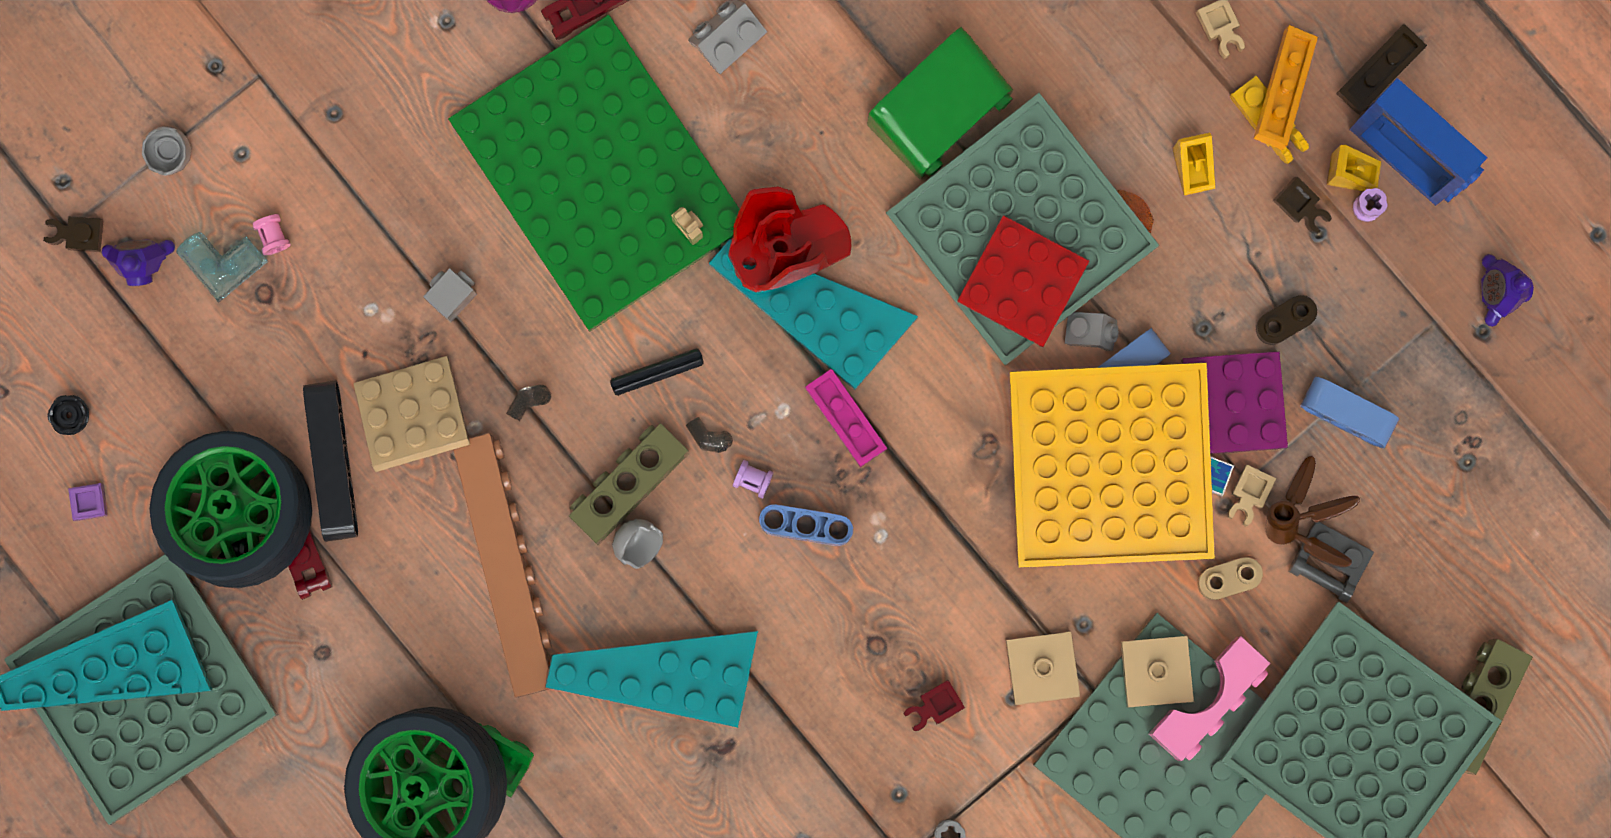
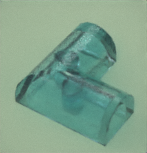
[176,232,269,303]

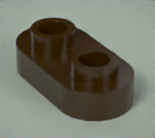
[1256,295,1317,345]

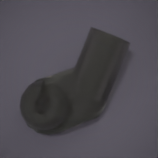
[506,384,552,421]
[686,417,733,453]

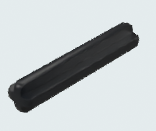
[610,348,704,396]

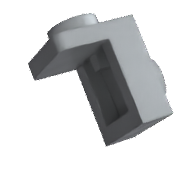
[1065,312,1119,351]

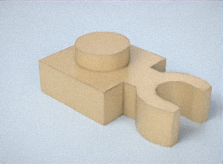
[1196,0,1245,59]
[671,207,703,245]
[1227,465,1276,526]

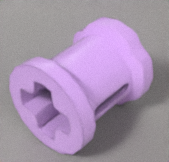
[1353,188,1387,222]
[733,460,774,499]

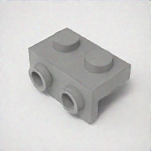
[688,0,767,74]

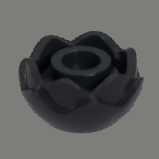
[48,395,89,435]

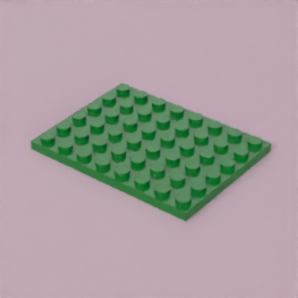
[448,15,740,332]

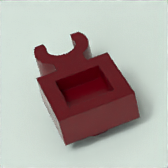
[903,680,965,731]

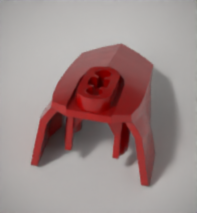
[728,186,852,292]

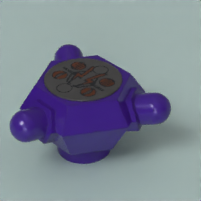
[102,239,175,286]
[1481,254,1534,327]

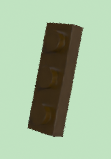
[1336,24,1427,115]

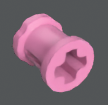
[253,214,291,255]

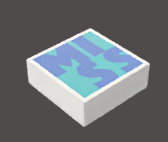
[1211,457,1234,497]

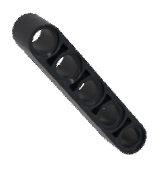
[303,380,358,542]

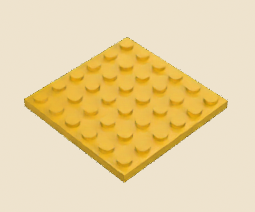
[1009,363,1215,568]

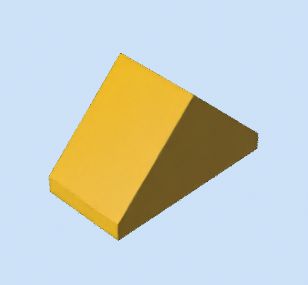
[1172,132,1216,195]
[1327,145,1382,191]

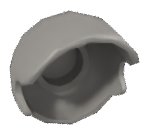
[142,126,192,176]
[612,519,663,569]

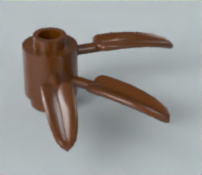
[1265,456,1360,567]

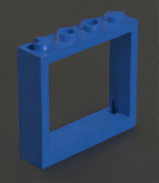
[1349,78,1488,206]

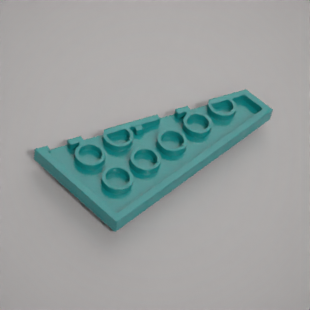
[709,239,918,390]
[0,600,213,711]
[545,631,758,728]

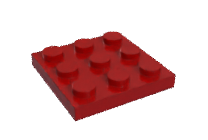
[957,215,1089,347]

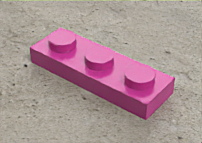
[805,369,887,468]

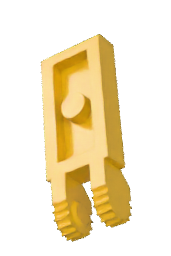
[1230,76,1309,164]

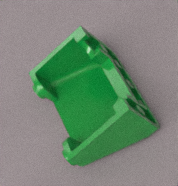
[867,27,1013,180]

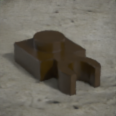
[1273,177,1332,234]
[43,216,104,252]

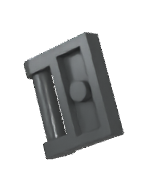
[1289,522,1374,603]

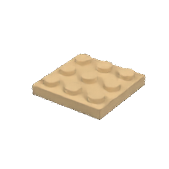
[353,356,470,472]

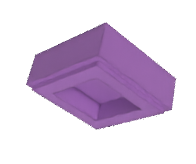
[68,483,108,521]

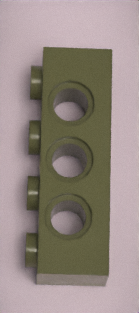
[569,423,690,545]
[1462,639,1533,775]

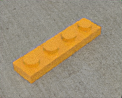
[1253,25,1318,150]

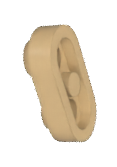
[1197,557,1263,600]

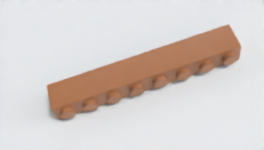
[453,433,552,698]

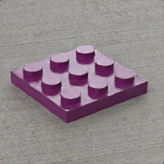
[1181,351,1288,454]

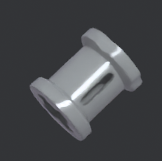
[934,820,966,838]

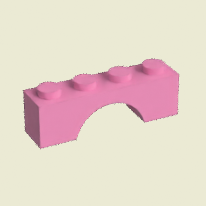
[1148,636,1270,761]

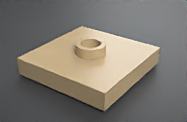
[1006,632,1080,705]
[1121,636,1194,707]

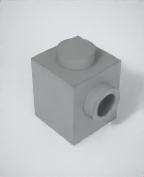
[423,268,477,323]

